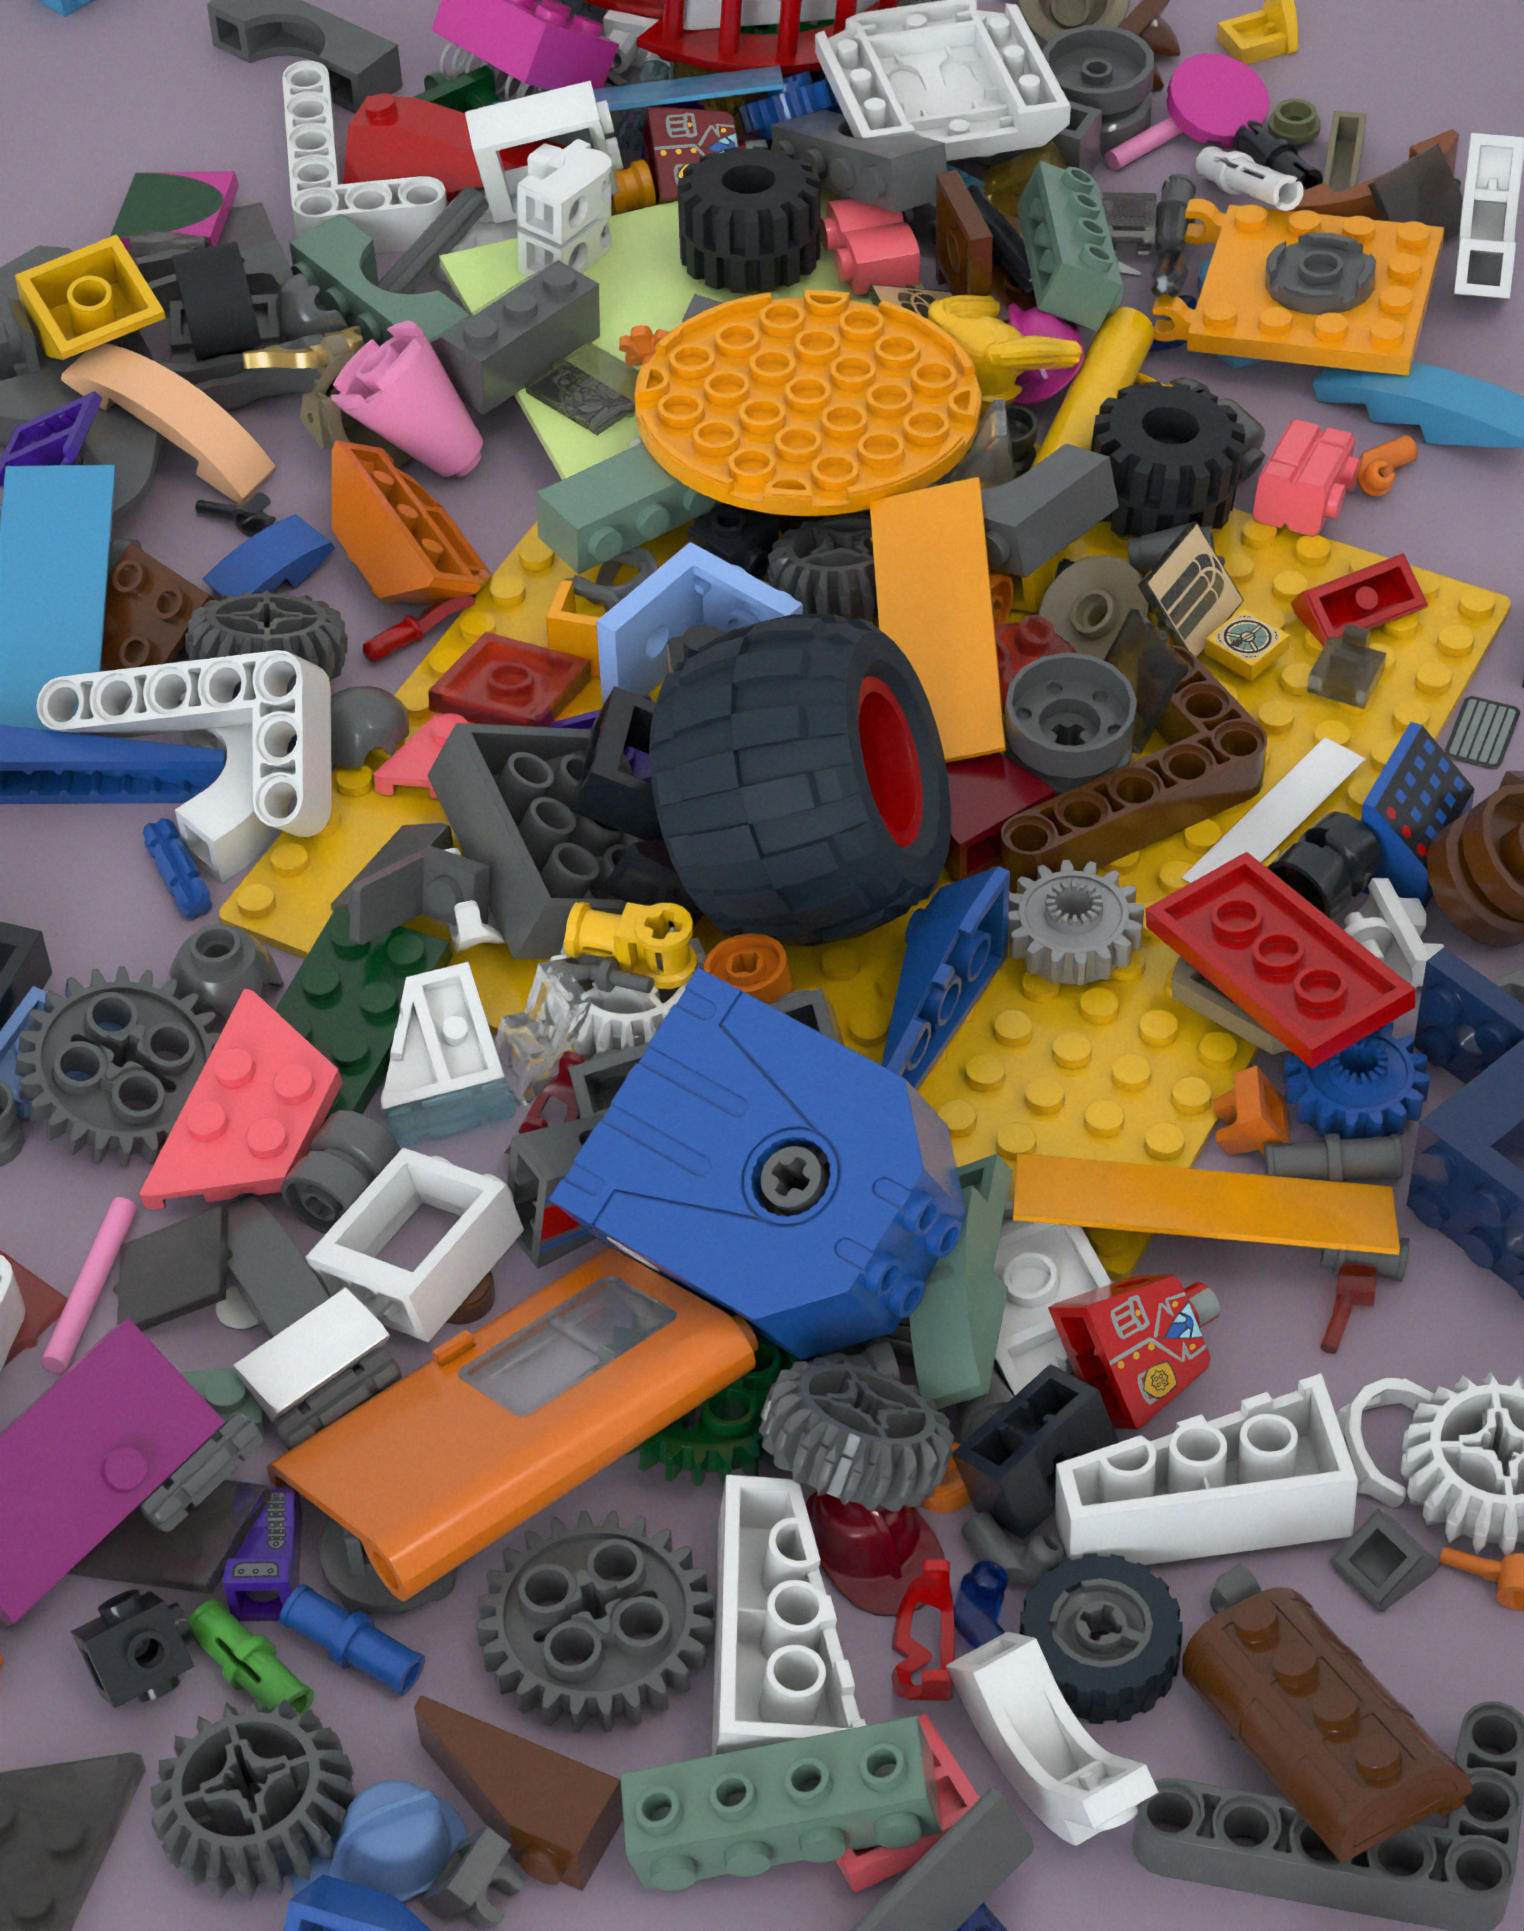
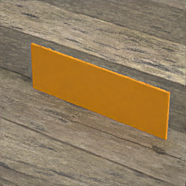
[870,477,1006,763]
[1013,1153,1400,1255]

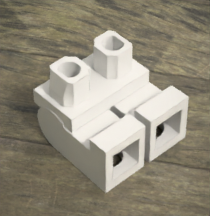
[517,139,612,276]

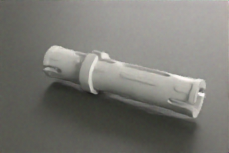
[1195,146,1303,211]

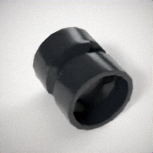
[1267,811,1384,920]

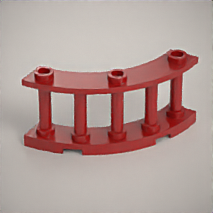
[637,0,899,77]

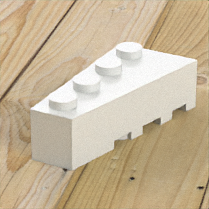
[1055,1373,1358,1565]
[712,1475,866,1756]

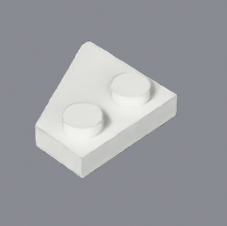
[380,962,505,1118]

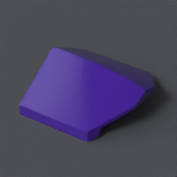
[0,391,102,490]

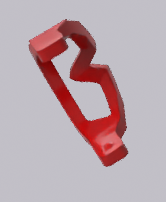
[891,1559,955,1701]

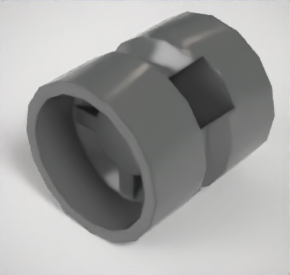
[280,1110,401,1234]

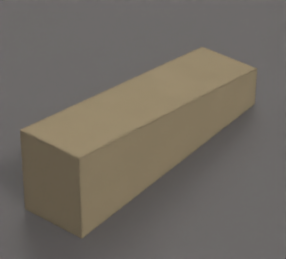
[1323,111,1367,194]

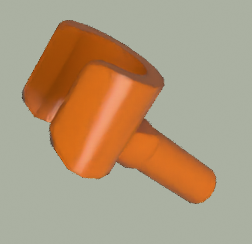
[1440,1546,1524,1611]

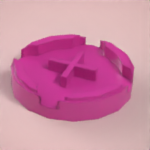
[1166,53,1270,148]

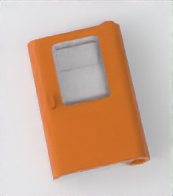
[267,1247,758,1602]

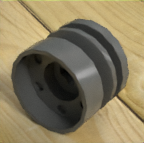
[1003,652,1137,798]

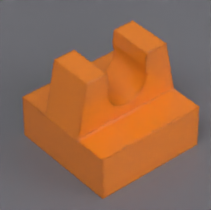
[1213,1065,1291,1157]

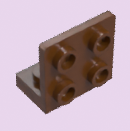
[101,543,218,670]

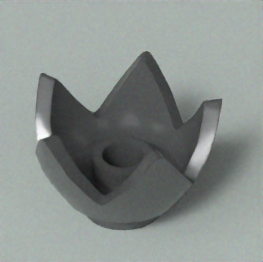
[169,924,284,1020]

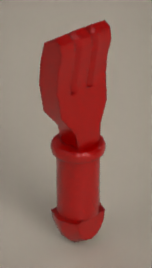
[362,595,475,662]

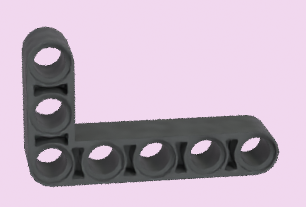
[1133,1701,1524,1931]

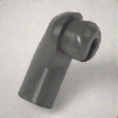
[961,1511,1066,1586]

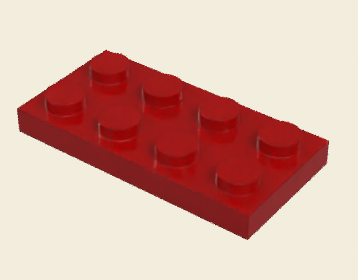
[1145,851,1415,1068]

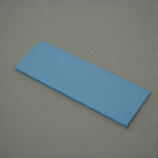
[492,66,784,111]
[0,465,116,731]

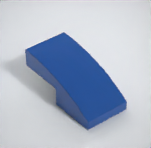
[202,514,335,598]

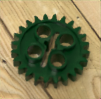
[595,1309,810,1486]

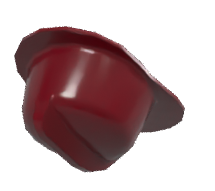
[805,1491,945,1616]

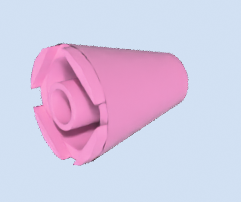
[331,320,483,477]

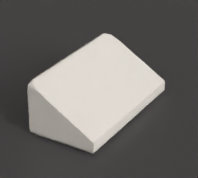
[232,1287,390,1423]

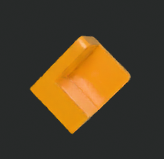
[546,580,601,677]

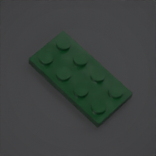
[274,907,453,1128]

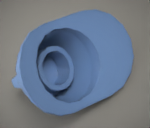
[289,1779,467,1903]

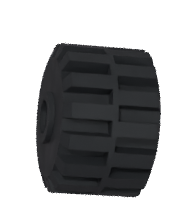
[677,146,821,294]
[1090,381,1246,537]

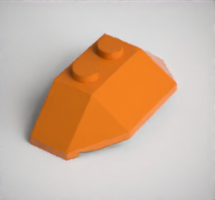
[331,440,492,605]

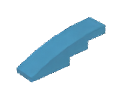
[1312,362,1524,449]

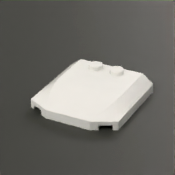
[815,0,1071,161]

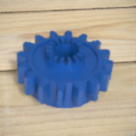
[737,71,843,140]
[1283,1022,1430,1139]

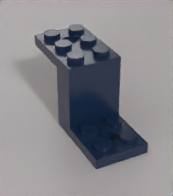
[1406,948,1524,1300]

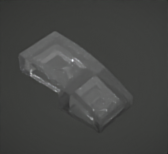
[494,959,592,1107]

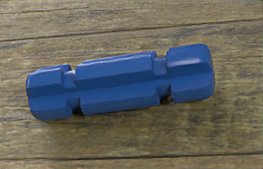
[142,818,213,919]

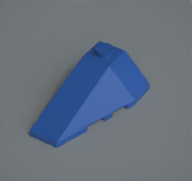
[881,867,1010,1091]

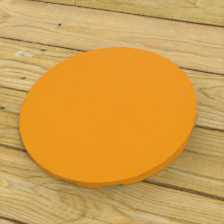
[635,290,981,516]

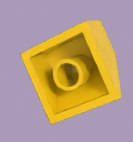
[15,234,165,360]

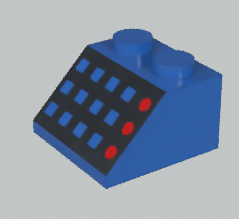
[1361,722,1475,910]

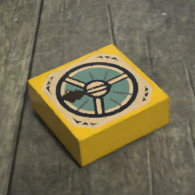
[1204,608,1290,681]

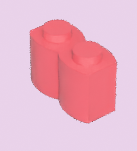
[820,198,920,295]

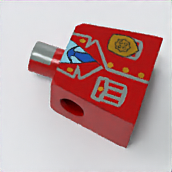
[1048,1274,1220,1429]

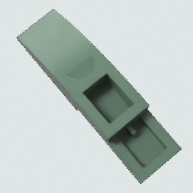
[909,1153,1012,1410]

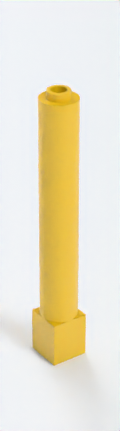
[989,307,1155,612]

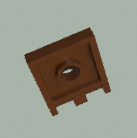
[936,170,1073,324]

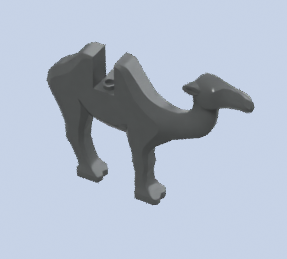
[0,239,323,524]

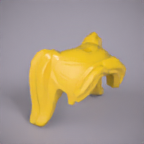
[928,295,1082,416]

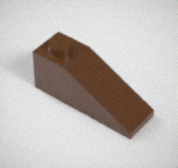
[414,1695,623,1891]

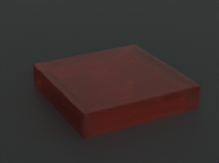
[428,631,591,727]

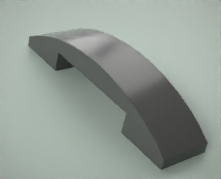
[191,1194,361,1406]

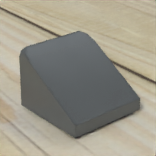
[1330,1508,1442,1612]

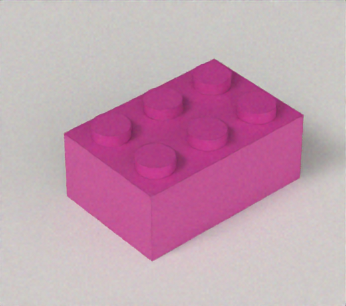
[431,0,619,90]

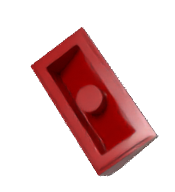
[1290,553,1429,648]

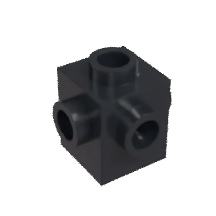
[687,503,779,580]
[71,1589,196,1708]

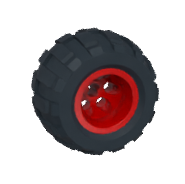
[649,614,951,946]

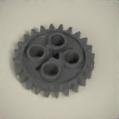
[15,966,221,1167]
[476,1510,714,1732]

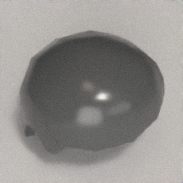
[276,273,349,341]
[331,686,409,769]

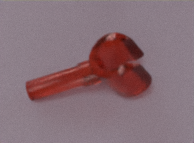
[1320,1264,1377,1354]

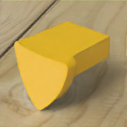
[1217,0,1298,65]

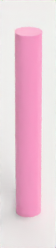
[1105,116,1184,171]
[40,1197,137,1374]

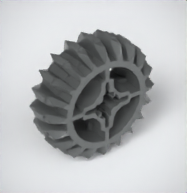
[767,511,878,622]
[186,590,348,694]
[759,1358,954,1511]
[150,1697,356,1901]

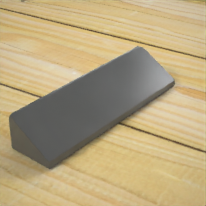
[850,1787,1034,1931]

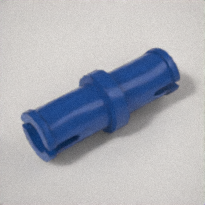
[279,1584,425,1696]

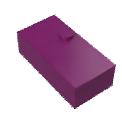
[0,1318,225,1628]

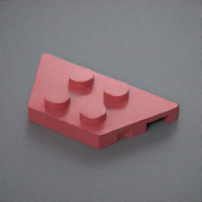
[139,989,343,1210]

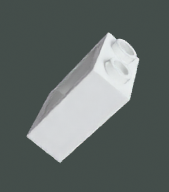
[465,80,624,224]
[306,1147,524,1342]

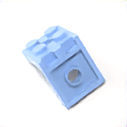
[596,542,803,707]

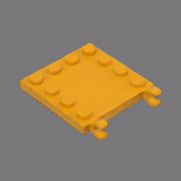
[1152,198,1444,376]

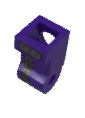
[223,1489,302,1622]

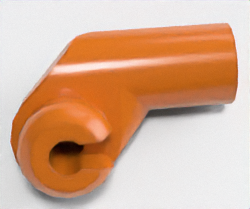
[1357,434,1418,497]

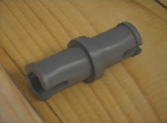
[1264,1133,1403,1182]

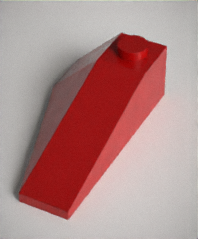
[343,93,567,202]

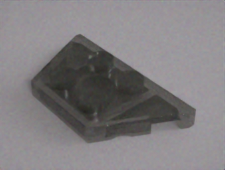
[0,1752,146,1931]

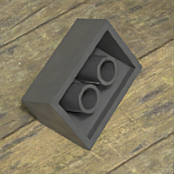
[429,260,600,415]

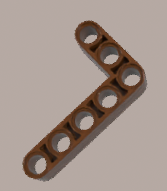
[1000,645,1267,893]

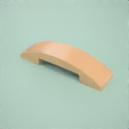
[61,343,276,505]

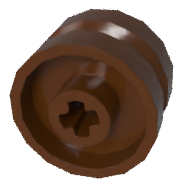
[1426,784,1524,948]

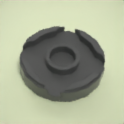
[1265,233,1376,315]

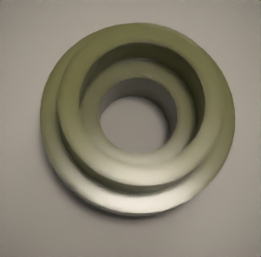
[1268,99,1321,146]

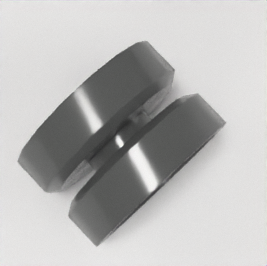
[1042,25,1154,154]

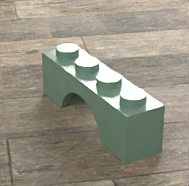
[289,214,469,346]

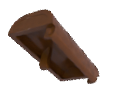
[1182,1587,1473,1863]

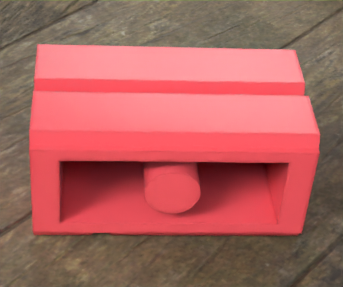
[1252,419,1361,537]

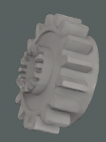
[1008,860,1144,985]

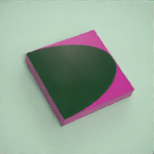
[110,171,239,253]

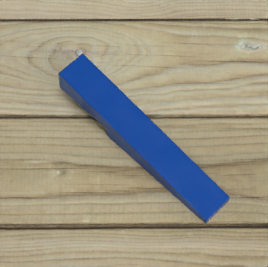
[0,725,227,804]

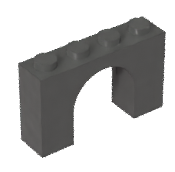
[855,417,1119,578]

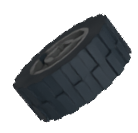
[1020,1553,1183,1724]

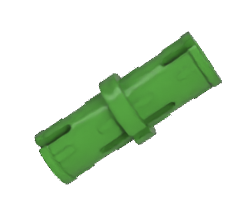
[188,1599,314,1716]

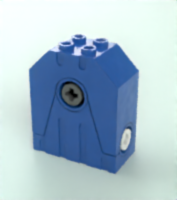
[549,967,967,1360]

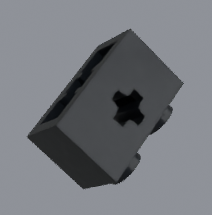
[952,1364,1119,1540]

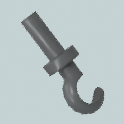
[557,958,654,994]

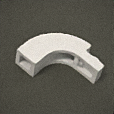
[1453,133,1524,299]
[175,692,279,883]
[946,1631,1158,1846]

